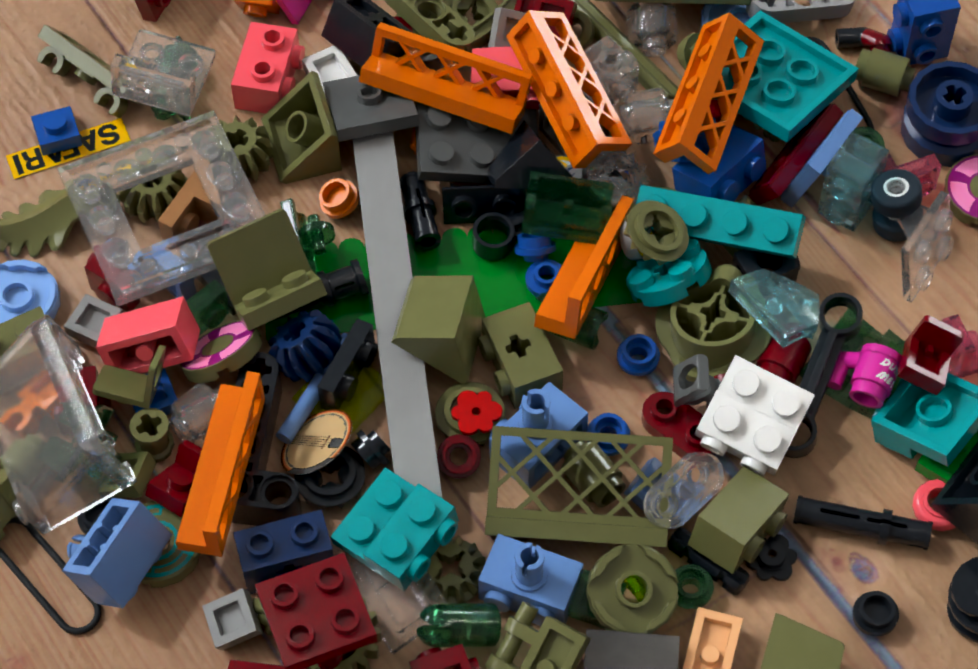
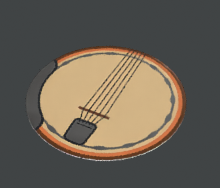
[281,409,352,475]

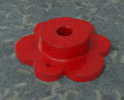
[451,390,503,435]

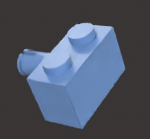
[489,382,588,489]
[62,498,172,608]
[478,534,584,626]

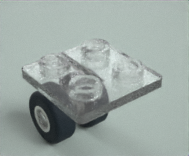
[871,169,954,302]

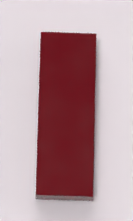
[748,103,844,206]

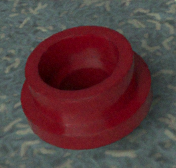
[437,434,481,479]

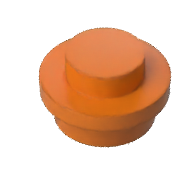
[319,178,360,219]

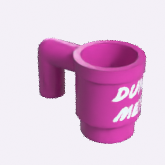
[828,343,902,409]

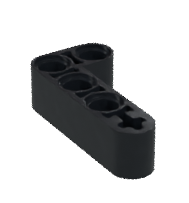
[232,352,302,526]

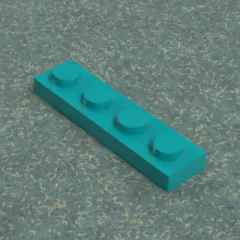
[636,185,806,259]

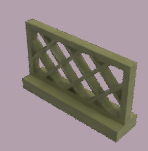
[485,426,673,547]

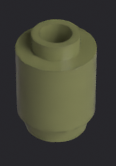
[856,48,916,97]
[562,441,626,507]

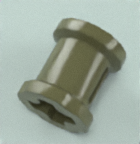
[129,408,175,463]

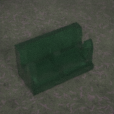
[521,171,614,244]

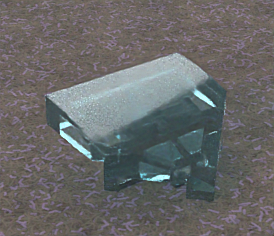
[728,269,819,348]

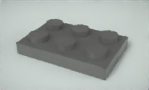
[415,102,538,184]

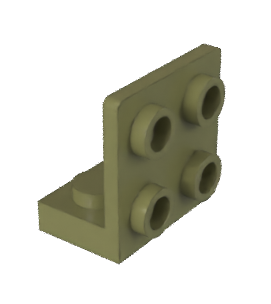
[206,208,327,331]

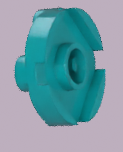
[626,239,712,307]

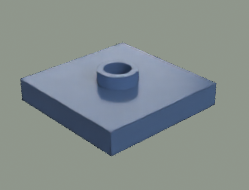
[780,109,863,208]

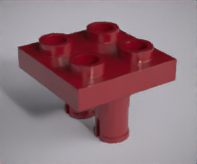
[255,553,378,669]

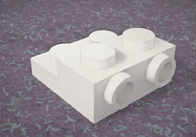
[695,355,815,476]

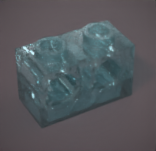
[818,131,889,232]

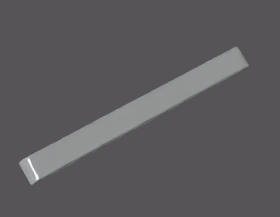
[352,131,443,499]

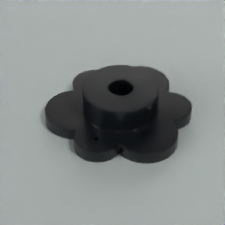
[745,534,797,581]

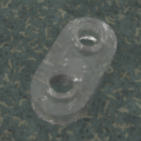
[643,452,724,529]

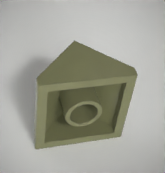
[261,71,342,184]
[391,275,485,384]

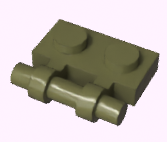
[485,601,591,669]

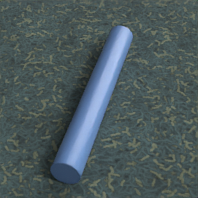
[276,333,348,444]

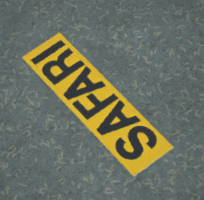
[6,118,131,179]

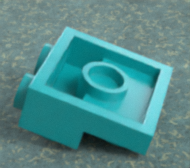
[871,373,978,467]
[330,467,459,592]

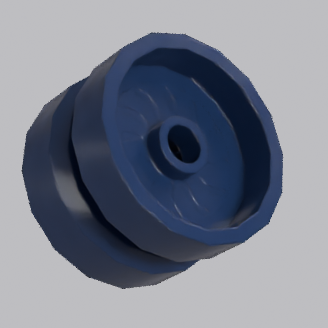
[901,61,978,167]

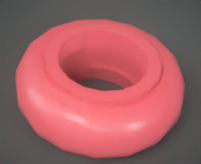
[912,479,956,532]

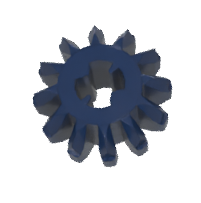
[268,309,343,382]

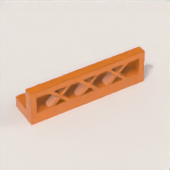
[506,10,632,168]
[653,12,764,174]
[359,22,533,134]
[534,195,634,339]
[175,371,265,557]

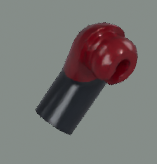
[835,27,892,52]

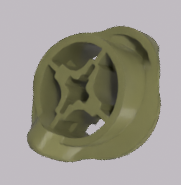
[655,264,773,382]

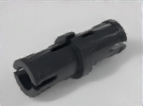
[400,171,441,251]

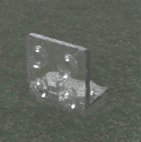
[110,29,215,117]

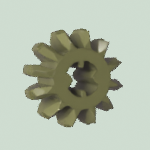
[203,115,274,187]
[118,154,188,224]

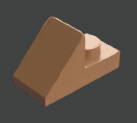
[158,160,226,250]

